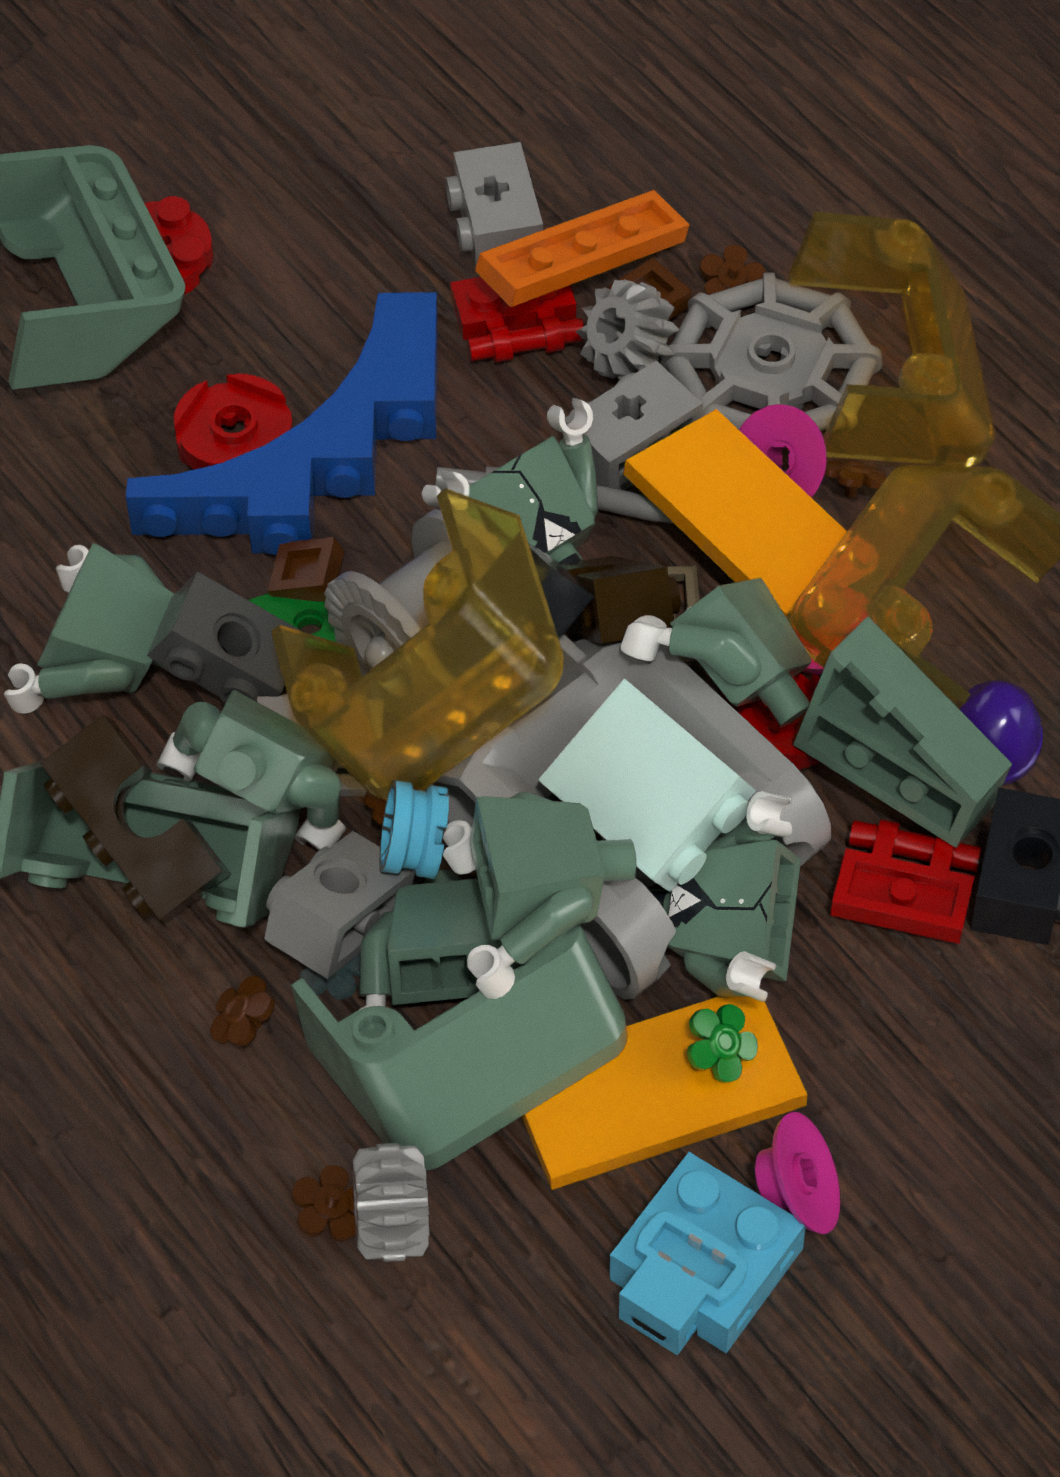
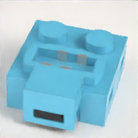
[610,1152,805,1356]

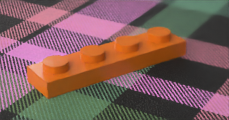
[475,190,690,307]

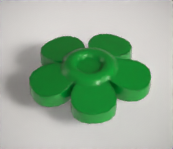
[687,1004,758,1083]

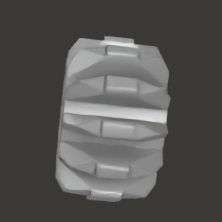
[575,279,680,379]
[353,1143,429,1262]

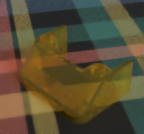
[789,212,995,467]
[786,465,1060,709]
[271,488,564,800]

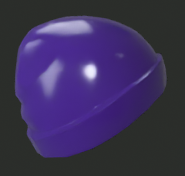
[954,680,1043,786]

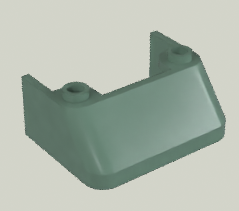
[0,145,185,390]
[0,760,301,928]
[291,924,627,1171]

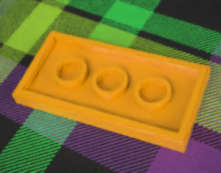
[623,409,880,626]
[521,996,808,1190]

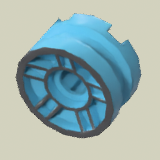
[379,780,449,879]

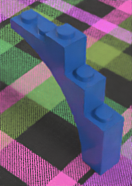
[126,292,439,555]

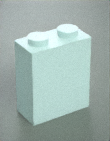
[538,678,757,892]

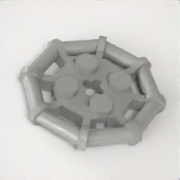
[660,272,883,431]

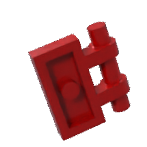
[450,277,585,363]
[830,819,982,944]

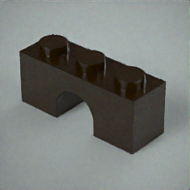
[561,556,680,644]
[40,714,231,922]

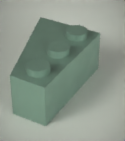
[793,616,1012,848]

